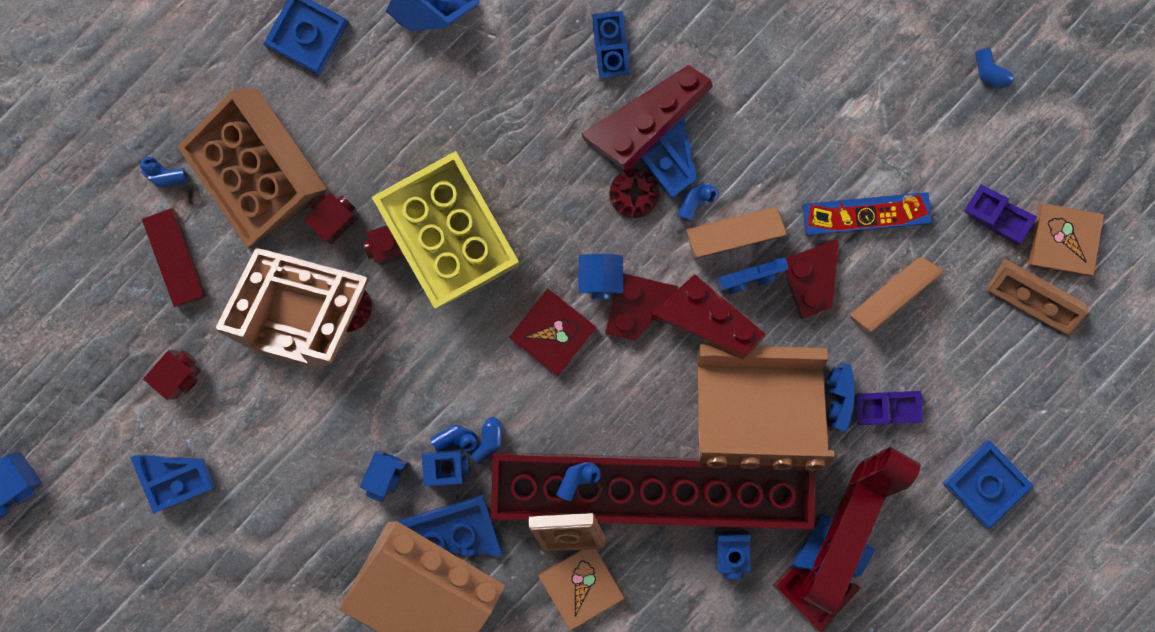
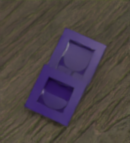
[964,184,1037,246]
[856,391,923,425]

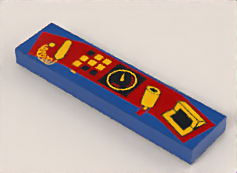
[802,192,932,236]

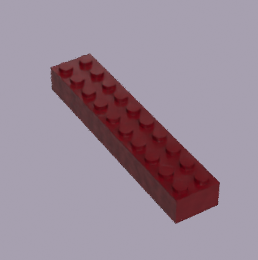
[490,452,816,530]

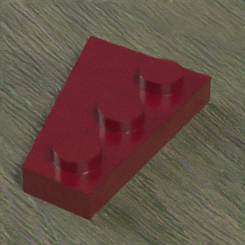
[651,274,766,360]

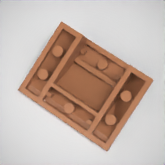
[215,248,369,369]

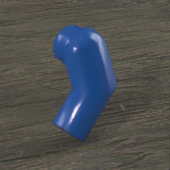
[975,48,1014,89]
[140,157,188,188]
[677,183,719,222]
[471,417,503,464]
[430,425,478,452]
[556,462,601,501]

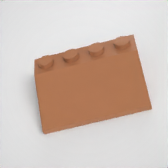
[177,87,327,248]
[338,521,506,632]

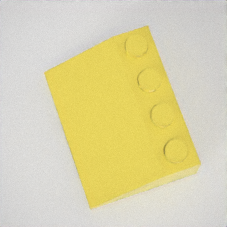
[372,151,519,309]

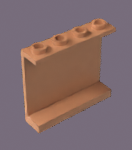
[697,344,835,471]

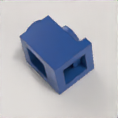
[360,450,408,502]
[422,450,470,486]
[715,531,751,579]

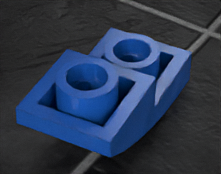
[591,11,630,78]
[827,363,854,432]

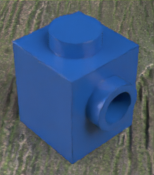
[578,253,623,300]

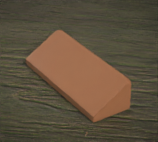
[686,207,787,260]
[850,257,943,333]
[987,259,1088,336]

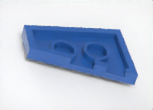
[398,494,502,556]

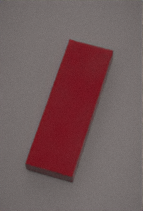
[142,208,206,307]

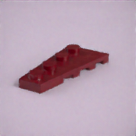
[581,65,713,172]

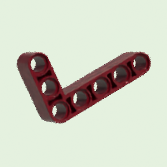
[801,447,921,614]

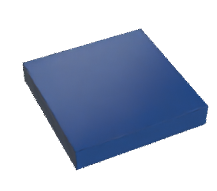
[263,0,349,76]
[942,440,1034,530]

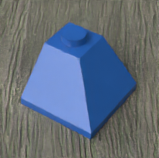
[386,0,480,31]

